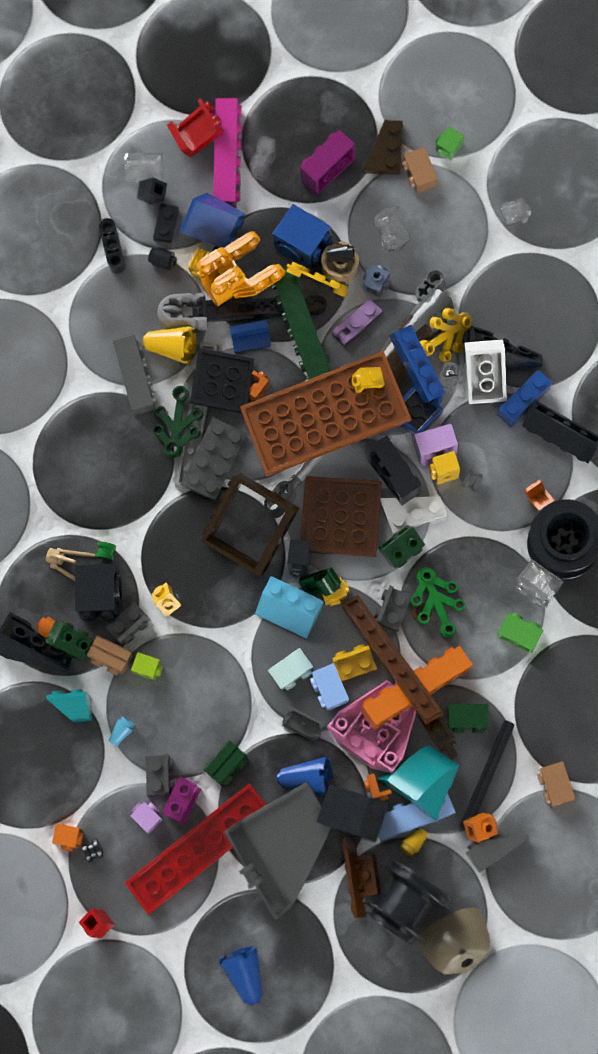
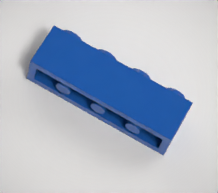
[389,324,445,404]

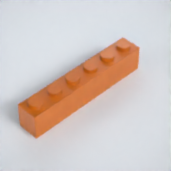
[361,646,473,730]

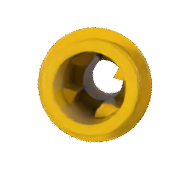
[400,827,428,857]

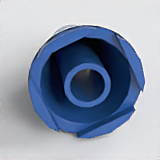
[277,757,333,797]
[218,946,263,1006]

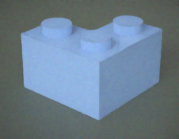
[310,663,349,711]

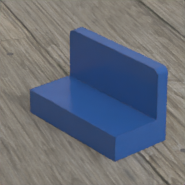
[229,320,271,354]

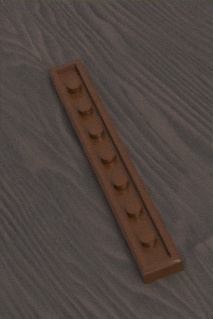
[341,595,443,724]

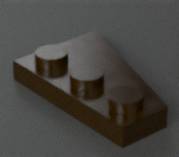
[363,120,403,175]

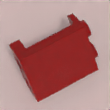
[167,98,224,158]

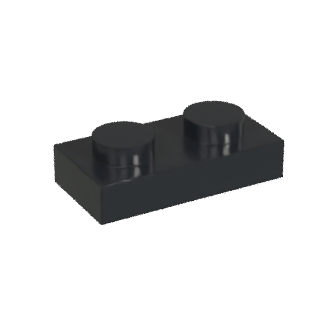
[153,204,179,243]

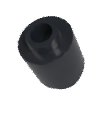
[148,247,177,270]

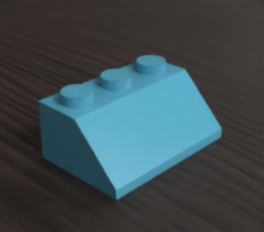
[255,576,324,639]

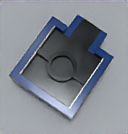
[401,386,443,436]

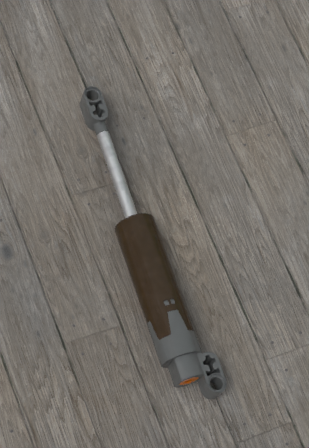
[264,270,454,518]

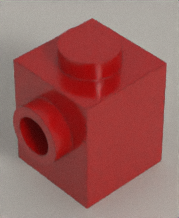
[79,908,115,938]

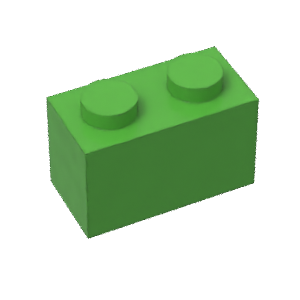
[497,613,543,654]

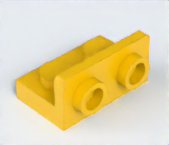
[332,644,377,682]

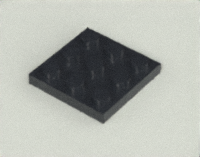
[189,348,254,414]

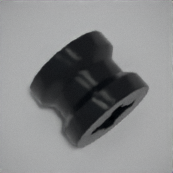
[82,838,104,863]

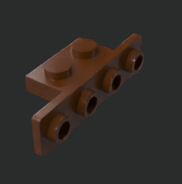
[342,837,381,918]

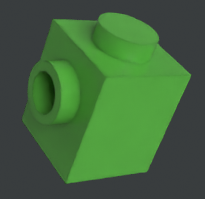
[435,126,464,160]

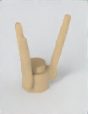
[45,548,95,581]

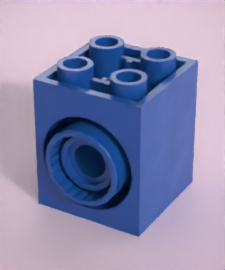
[272,204,332,269]

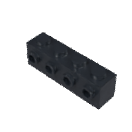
[522,401,598,464]

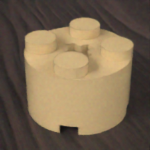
[321,242,359,285]

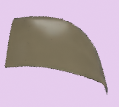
[415,907,490,974]

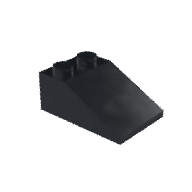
[316,784,389,843]

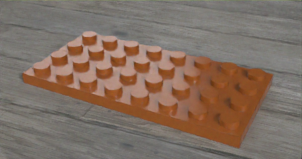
[240,351,412,477]

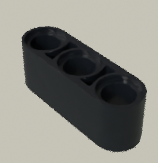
[99,218,126,274]

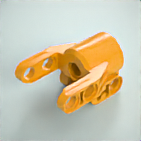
[195,231,285,306]

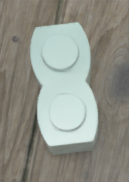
[268,648,314,691]

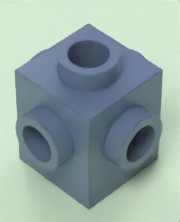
[363,265,391,298]

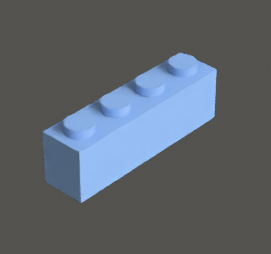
[378,793,455,842]

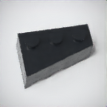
[368,435,421,505]

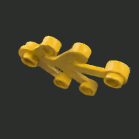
[286,262,348,298]
[420,308,472,362]

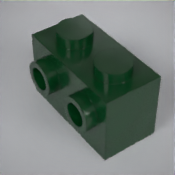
[378,525,425,568]
[45,621,94,661]

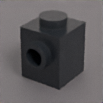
[137,177,167,205]

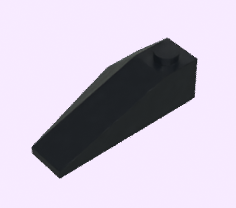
[463,326,543,367]
[0,612,72,672]

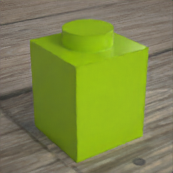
[131,652,163,681]

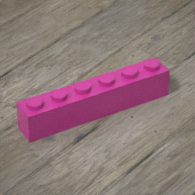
[213,98,242,208]

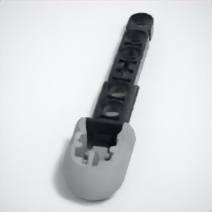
[157,293,327,331]

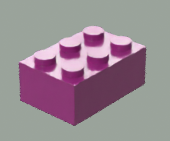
[300,130,355,195]

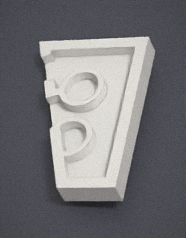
[380,496,447,535]

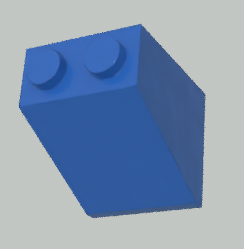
[179,193,245,248]

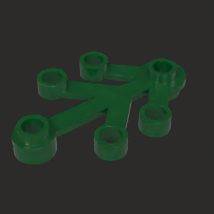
[152,386,204,458]

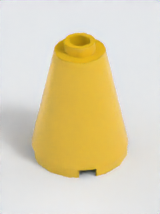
[143,326,197,364]

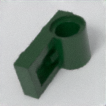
[298,567,341,596]

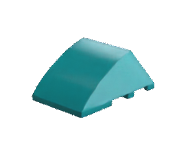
[377,745,459,822]

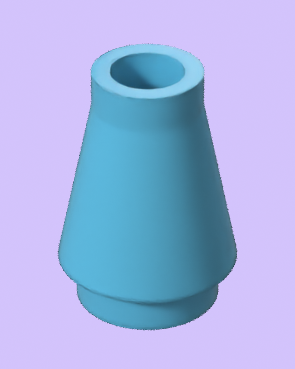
[109,716,135,746]

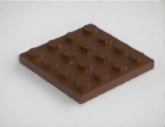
[300,476,382,557]

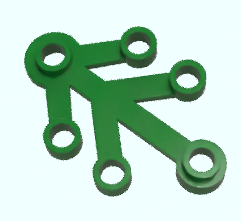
[410,567,465,639]

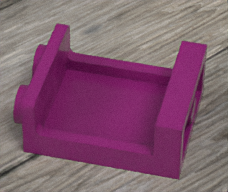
[162,776,202,825]

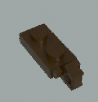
[417,715,458,759]

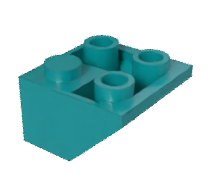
[46,689,92,722]

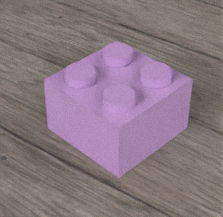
[414,423,458,466]

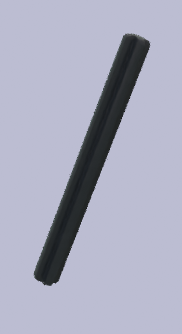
[460,720,514,831]

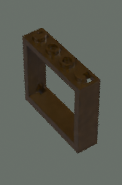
[201,473,299,577]

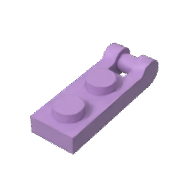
[332,298,383,346]

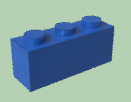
[497,370,552,428]

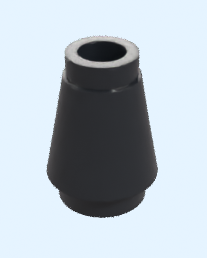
[327,244,355,263]

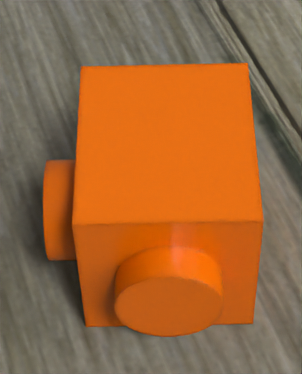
[463,813,498,842]
[52,824,84,851]

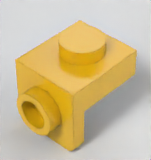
[352,367,385,393]
[322,577,350,606]
[152,582,181,616]

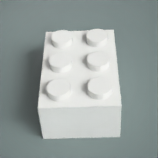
[465,340,507,404]

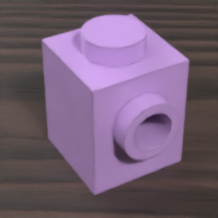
[130,802,163,834]

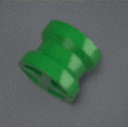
[95,542,117,562]

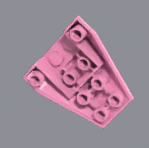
[327,680,416,773]

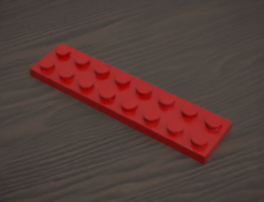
[125,783,266,915]

